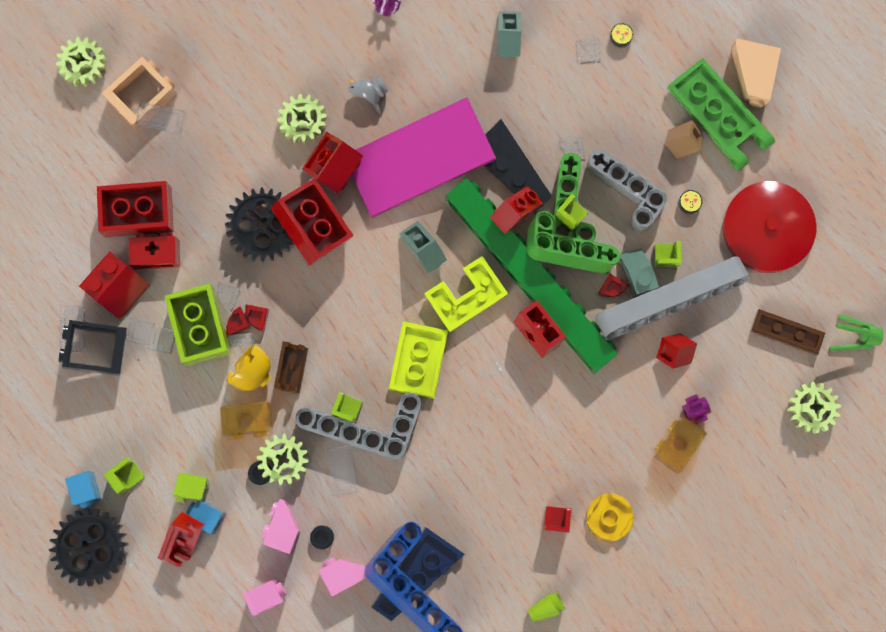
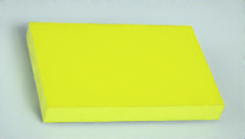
[388,321,448,399]

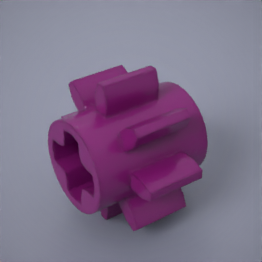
[371,0,401,16]
[682,394,711,425]

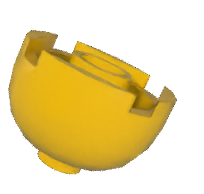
[226,344,271,391]

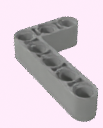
[295,393,421,460]

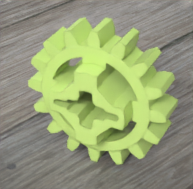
[56,37,107,87]
[277,94,328,144]
[787,382,841,434]
[257,434,308,486]

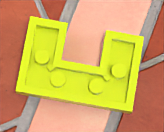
[424,256,508,333]

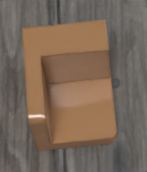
[665,120,704,159]

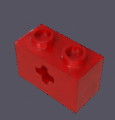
[490,186,543,234]
[129,233,180,270]
[513,300,566,358]

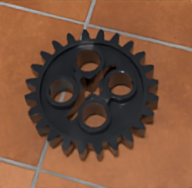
[225,187,295,263]
[49,508,129,587]

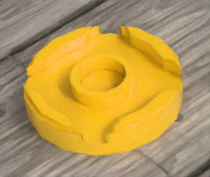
[586,494,634,541]

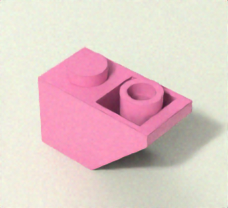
[261,499,301,554]

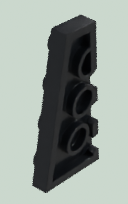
[484,119,552,214]

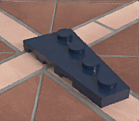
[371,527,465,621]

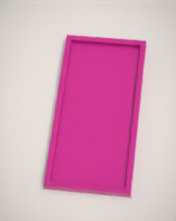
[352,97,496,218]

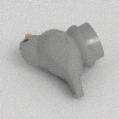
[348,76,388,114]

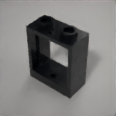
[58,320,127,376]

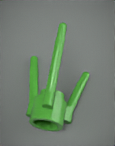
[829,314,884,351]

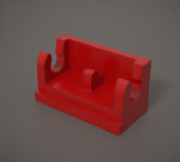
[157,512,204,567]

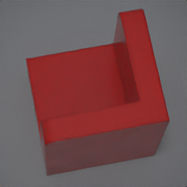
[656,333,697,369]
[544,506,572,533]

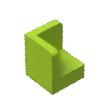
[555,194,589,231]
[654,241,682,268]
[331,392,363,423]
[104,458,145,495]
[173,472,209,503]

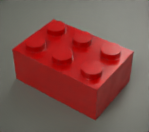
[271,178,354,266]
[97,181,174,237]

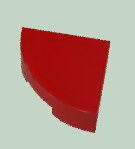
[598,274,630,297]
[245,304,269,332]
[226,306,250,337]

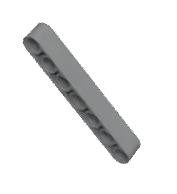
[595,256,750,340]

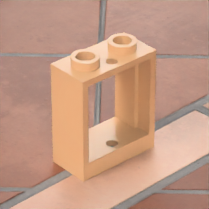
[102,57,177,131]

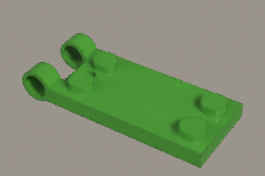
[667,58,775,171]

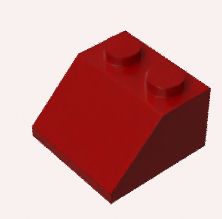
[302,131,364,194]
[79,251,150,320]

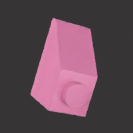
[319,557,366,596]
[243,579,287,616]

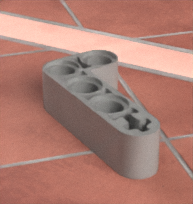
[587,150,667,232]

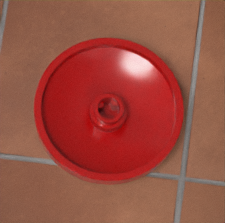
[723,181,817,273]

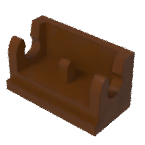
[274,341,309,394]

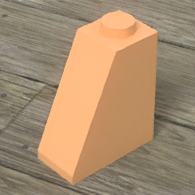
[731,38,781,108]

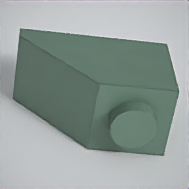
[497,12,521,58]
[399,221,447,273]
[620,248,659,298]

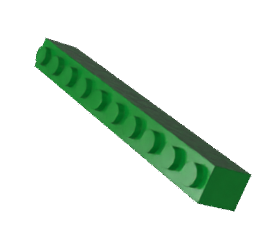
[445,178,618,374]

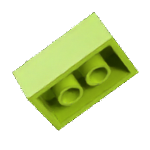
[164,283,232,367]

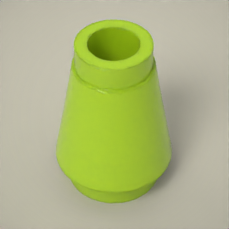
[528,592,565,622]

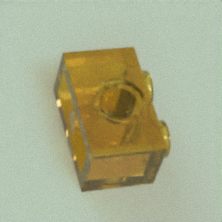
[220,401,273,440]
[654,417,707,473]

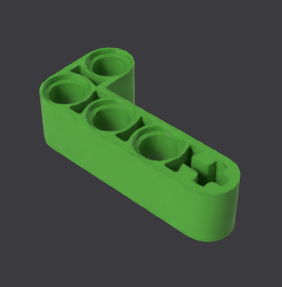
[553,153,597,242]
[527,211,620,274]

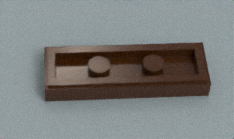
[750,309,825,355]

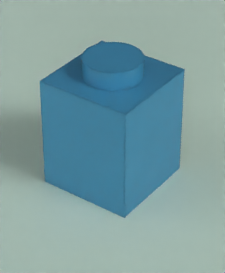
[65,471,101,509]
[186,500,226,534]

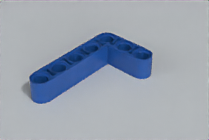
[364,522,463,632]

